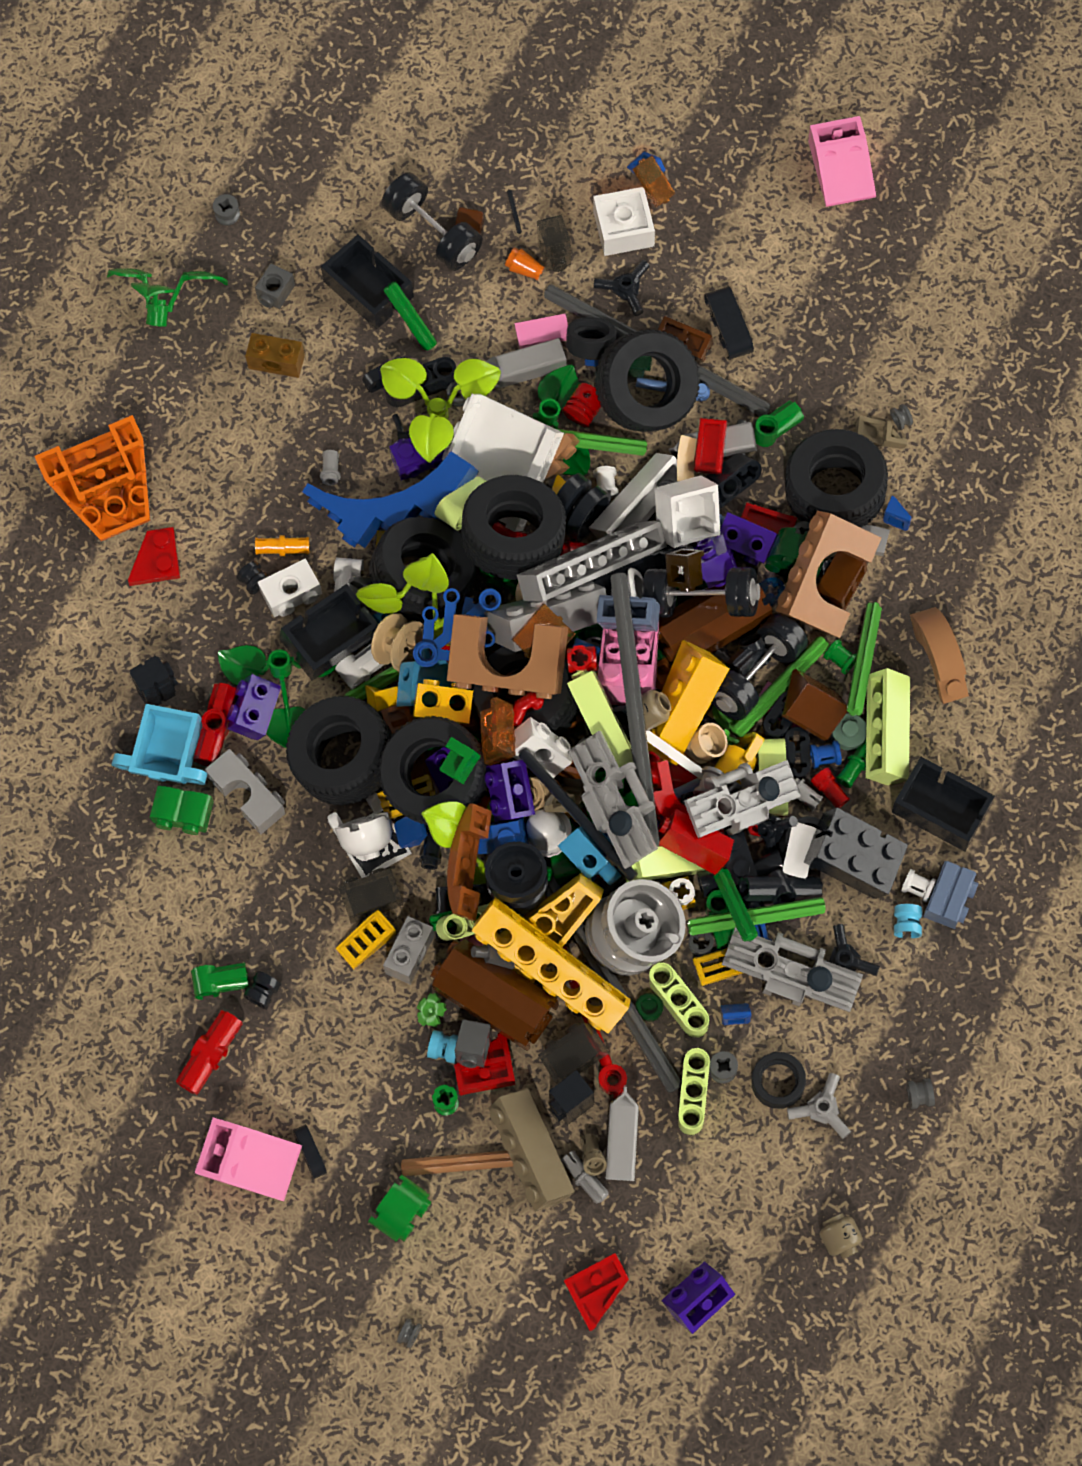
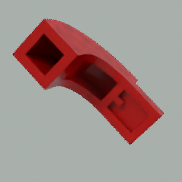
[650,759,724,833]

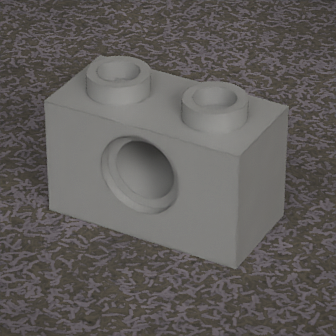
[383,916,435,985]

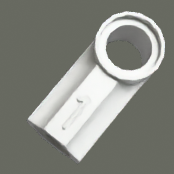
[334,557,364,596]
[335,644,385,689]

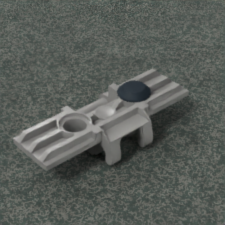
[568,731,658,869]
[684,760,801,838]
[722,928,863,1012]

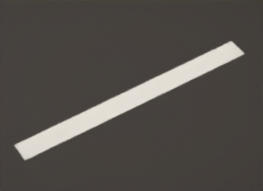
[646,731,703,779]

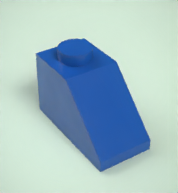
[478,817,529,854]

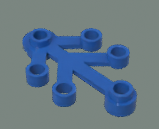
[413,588,502,667]

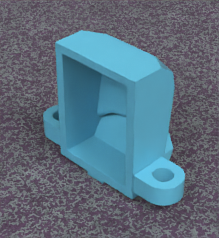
[111,704,208,785]

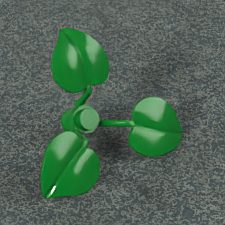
[107,268,228,327]
[531,365,590,476]
[218,645,338,749]

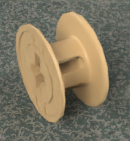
[371,613,424,672]

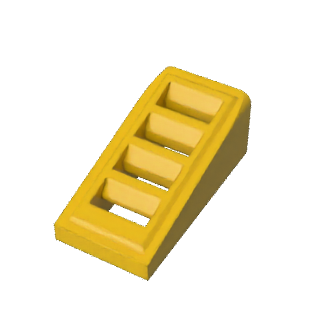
[336,910,397,970]

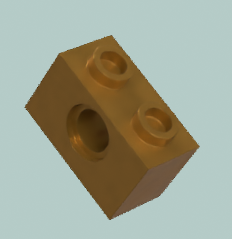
[245,333,305,378]

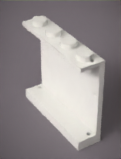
[442,394,564,532]

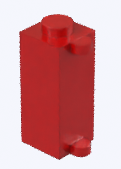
[658,809,734,875]

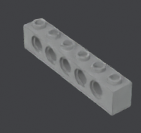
[517,521,667,602]

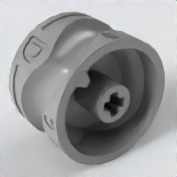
[585,879,686,976]

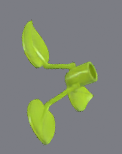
[380,358,501,463]
[356,553,451,646]
[422,799,526,905]

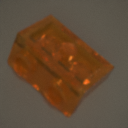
[480,697,516,766]

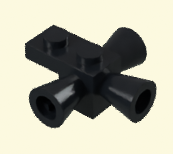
[696,830,783,909]

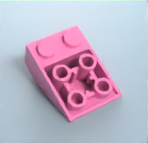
[808,116,876,207]
[598,622,659,706]
[195,1118,302,1201]

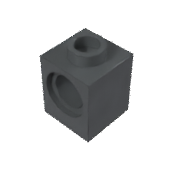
[255,263,295,309]
[455,1020,492,1068]

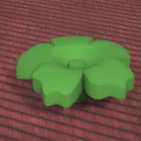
[417,993,447,1027]

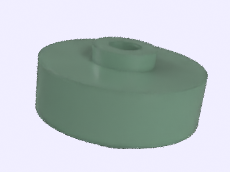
[831,714,867,751]

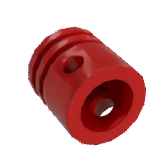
[562,383,601,427]

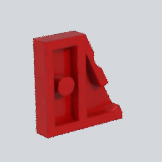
[128,527,180,586]
[454,1033,516,1095]
[563,1253,629,1331]

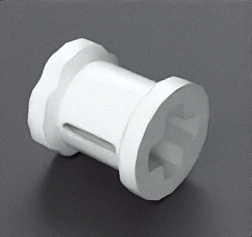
[593,466,619,498]
[901,869,937,903]
[669,878,695,906]

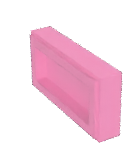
[514,314,568,349]

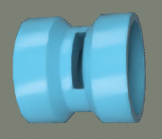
[894,904,922,938]
[427,1030,458,1064]

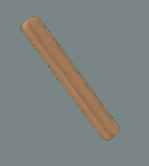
[401,1150,513,1176]

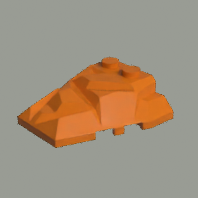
[34,415,150,541]

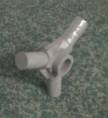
[787,1073,851,1139]

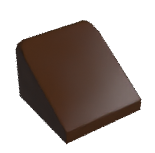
[455,207,484,234]

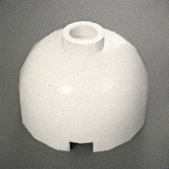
[335,812,392,860]

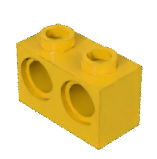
[412,679,473,725]

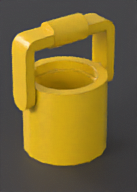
[714,732,764,785]

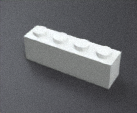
[589,453,677,539]

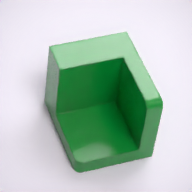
[440,737,481,784]

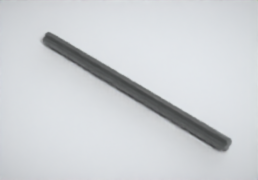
[544,284,770,416]
[611,573,660,846]
[546,865,682,1093]

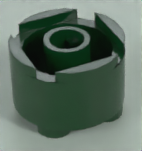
[765,527,825,583]

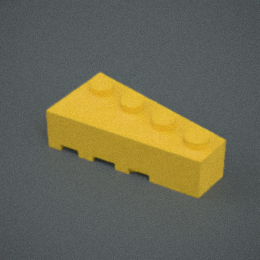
[647,640,729,765]
[499,873,604,983]

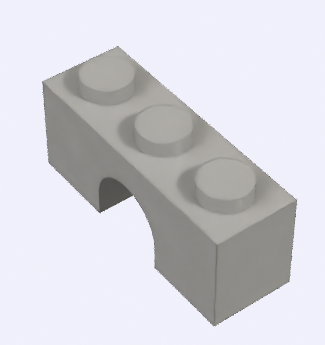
[204,749,286,835]

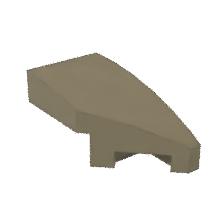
[855,416,907,448]
[544,786,585,813]

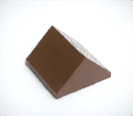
[782,669,848,741]

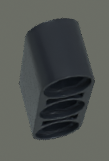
[704,286,754,360]
[384,357,456,407]

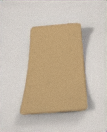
[677,435,698,482]

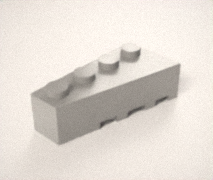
[484,581,606,652]

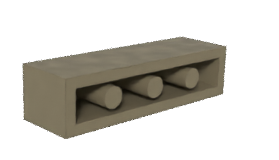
[488,1088,575,1212]

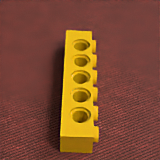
[472,897,631,1033]

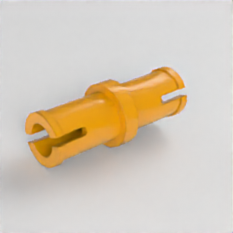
[255,535,309,556]

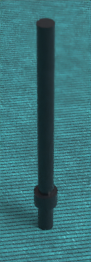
[518,749,638,881]

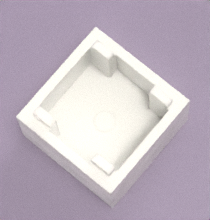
[593,187,655,256]
[655,476,720,548]

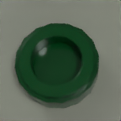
[635,993,663,1022]

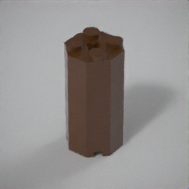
[658,567,772,666]
[430,939,559,1051]

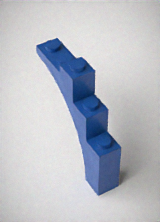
[302,451,479,548]

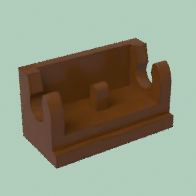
[658,316,713,362]
[817,551,867,610]

